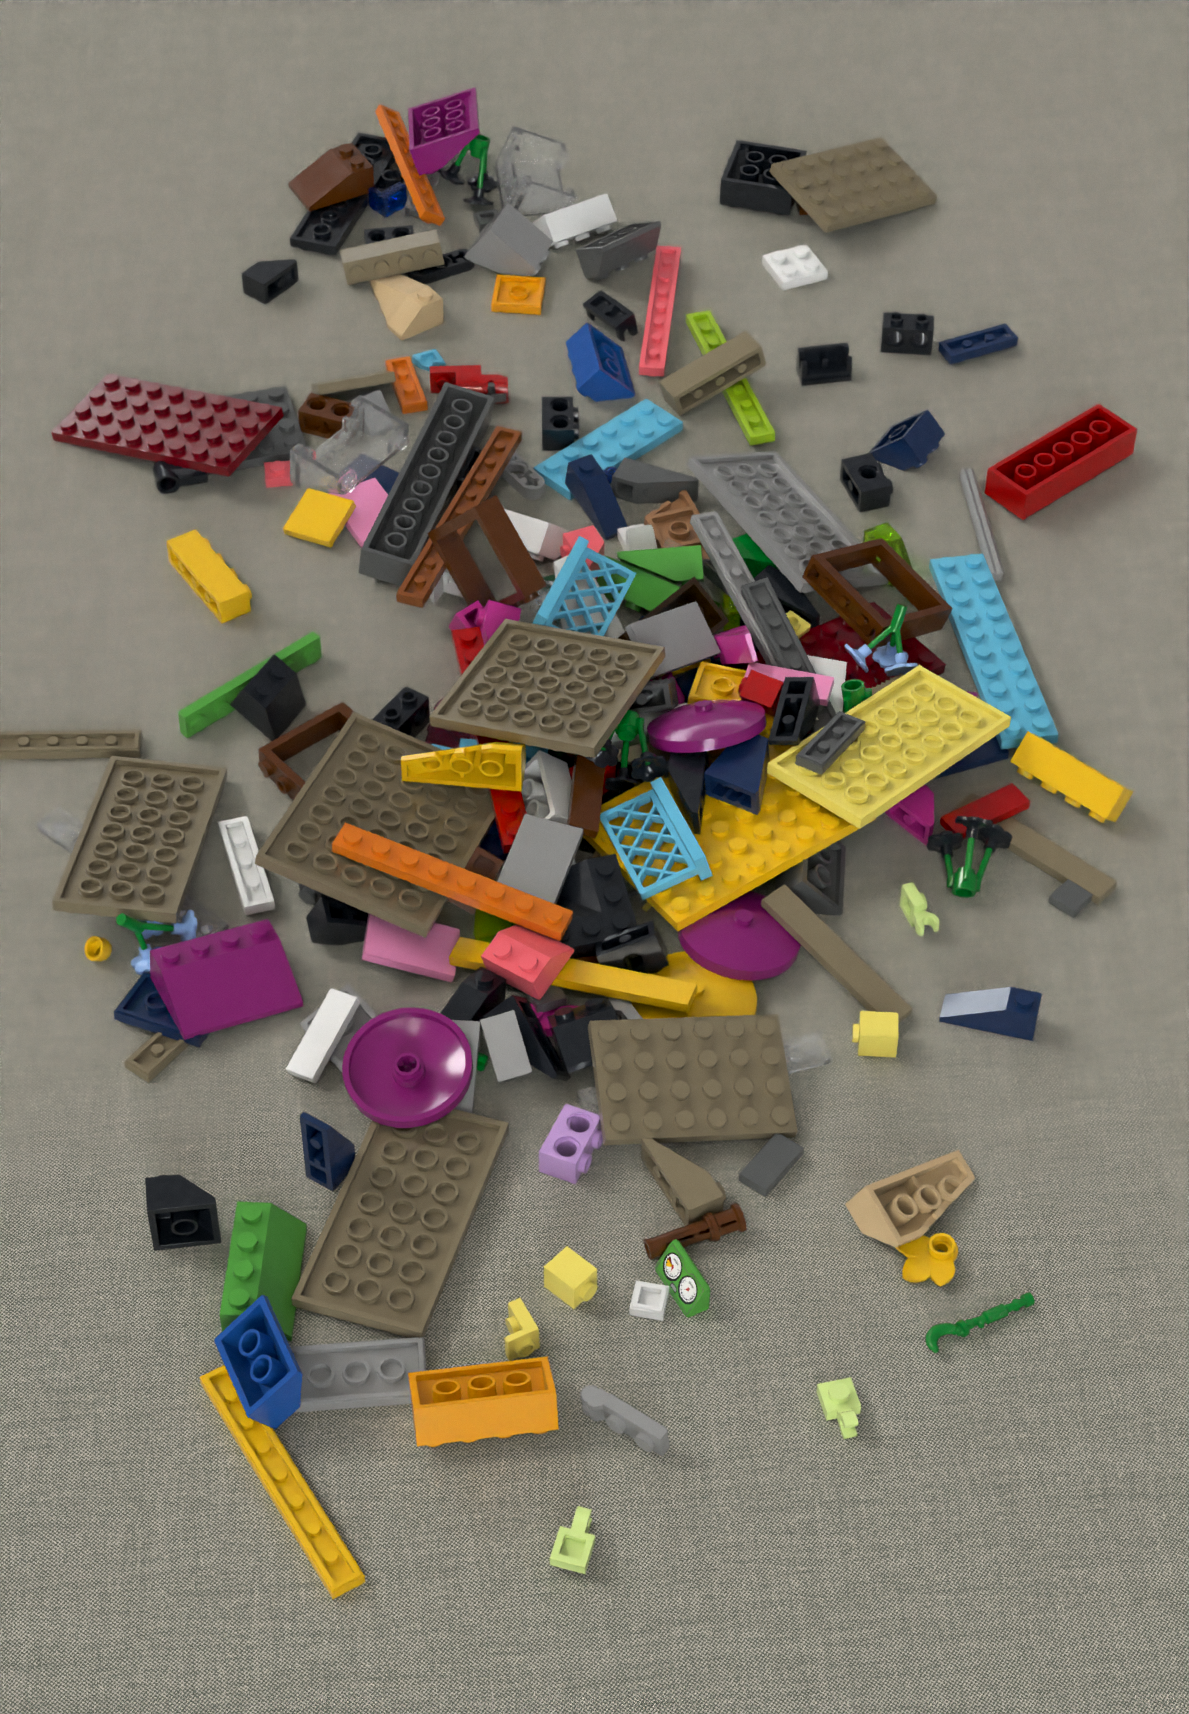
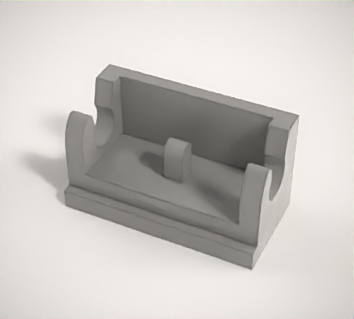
[480,1010,532,1083]

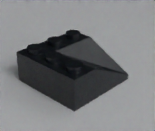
[720,140,807,215]
[556,854,638,959]

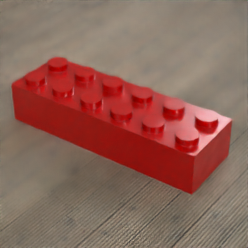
[985,403,1138,520]

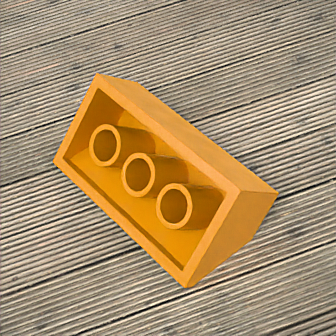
[408,1356,559,1447]

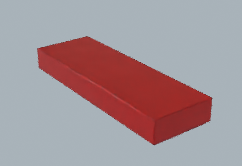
[940,783,1030,840]

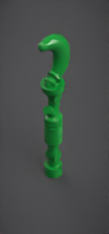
[925,1292,1035,1353]

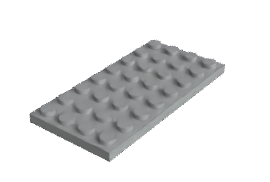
[687,451,888,593]

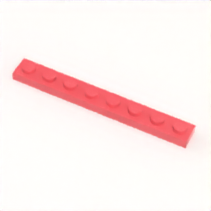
[639,245,681,377]

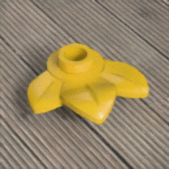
[895,1233,958,1286]

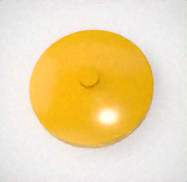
[631,951,757,1019]

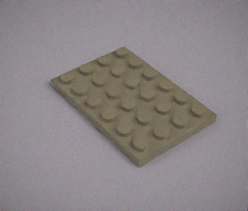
[769,137,938,233]
[588,1014,798,1146]

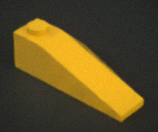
[401,742,526,792]

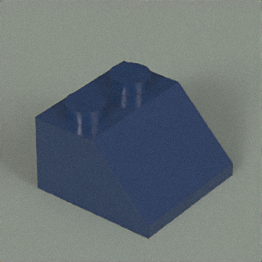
[869,409,945,471]

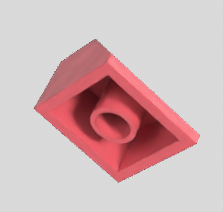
[481,924,574,1001]

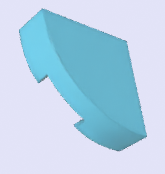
[412,349,446,371]

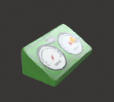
[655,1239,711,1317]

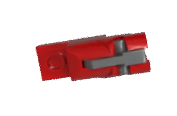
[429,365,508,404]

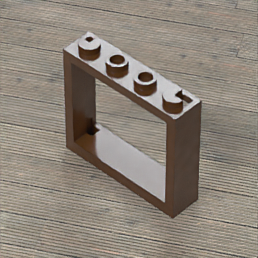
[427,495,547,608]
[802,538,953,649]
[258,701,354,800]

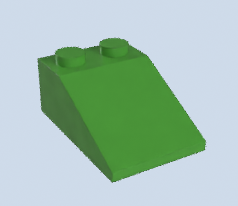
[617,545,704,586]

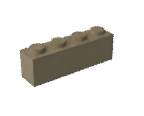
[340,229,444,285]
[659,331,767,416]

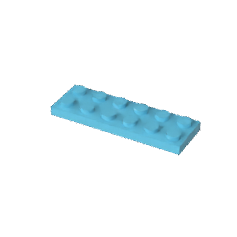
[533,398,683,500]

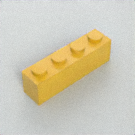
[166,529,252,624]
[1010,731,1133,823]

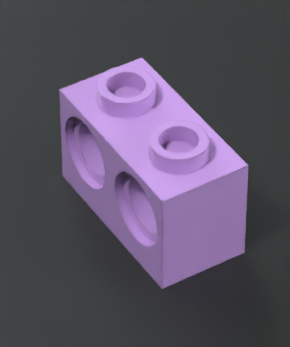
[539,1103,603,1184]

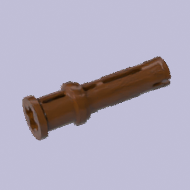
[643,1203,747,1260]

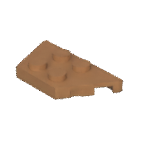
[644,490,710,559]

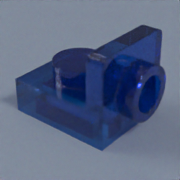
[368,182,408,218]

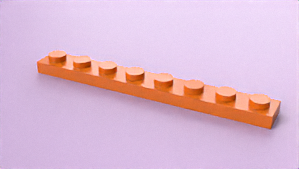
[375,104,445,226]
[331,822,573,941]

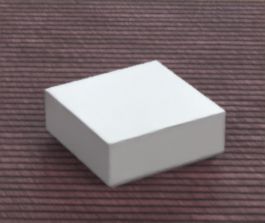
[629,1281,670,1321]

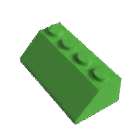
[596,556,721,612]
[220,1201,307,1341]

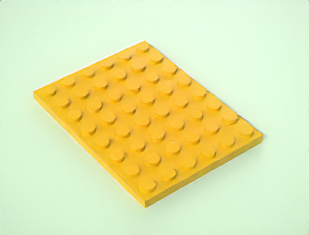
[583,715,876,932]

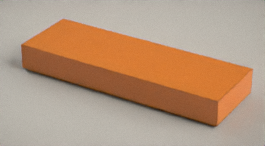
[385,356,428,414]

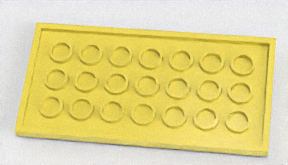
[767,665,1011,829]

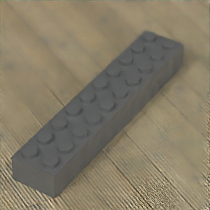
[358,382,495,586]

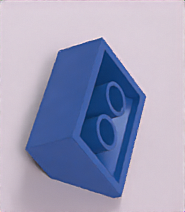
[566,322,635,402]
[214,1294,303,1429]

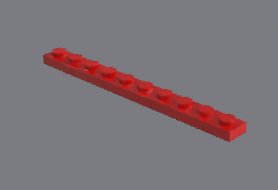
[451,626,527,854]

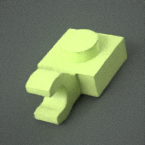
[899,882,940,936]
[817,1377,861,1439]
[550,1506,595,1574]

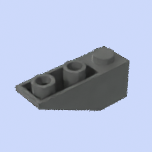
[612,457,699,504]

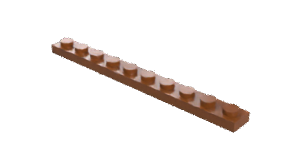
[396,426,522,608]

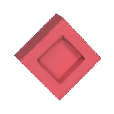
[264,460,293,488]

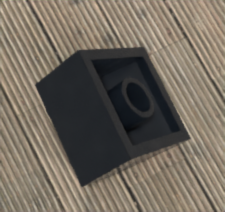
[230,654,307,741]
[547,997,618,1073]
[145,1174,221,1251]

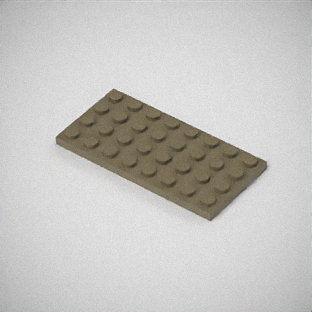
[52,756,227,924]
[291,1109,509,1338]

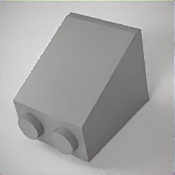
[464,203,553,277]

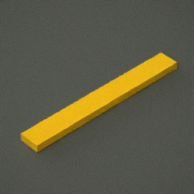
[449,937,697,1013]
[199,1365,365,1599]

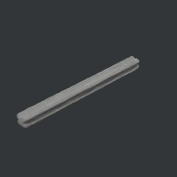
[960,468,1004,581]

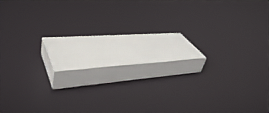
[286,988,361,1084]

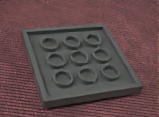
[207,386,308,475]

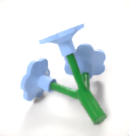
[844,603,918,676]
[116,910,197,975]

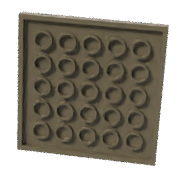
[429,619,665,758]

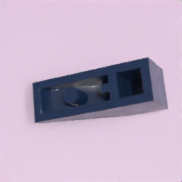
[565,454,628,541]
[939,987,1042,1041]
[300,1112,355,1192]

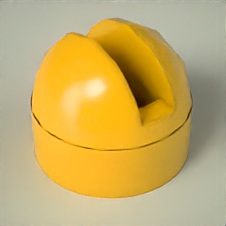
[84,936,112,962]

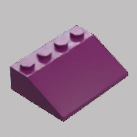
[408,87,480,175]
[150,919,303,1040]

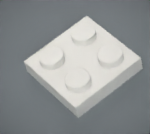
[762,244,828,291]

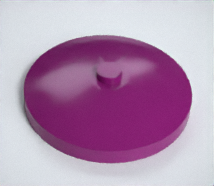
[647,699,767,753]
[678,891,801,980]
[342,1007,473,1128]

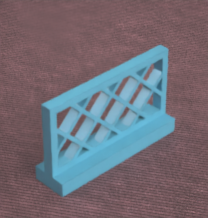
[532,536,637,636]
[600,777,713,900]

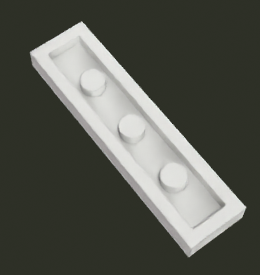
[218,816,275,916]

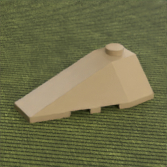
[369,274,444,341]
[845,1150,975,1247]

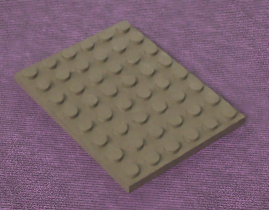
[254,712,495,938]

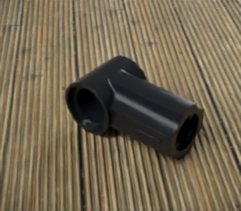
[153,461,208,494]

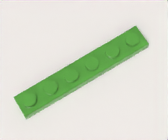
[178,631,322,738]

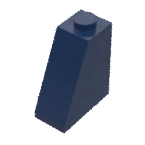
[704,734,770,815]

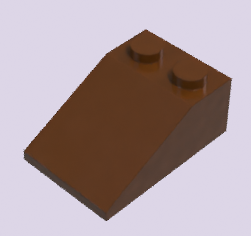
[288,143,375,212]

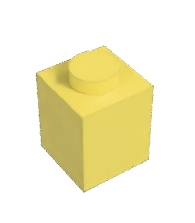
[852,1011,899,1058]
[544,1246,598,1309]

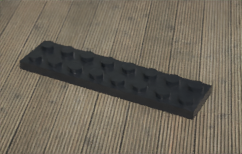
[290,132,395,255]

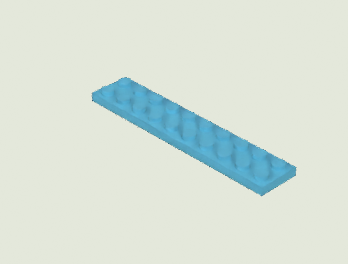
[929,554,1059,749]

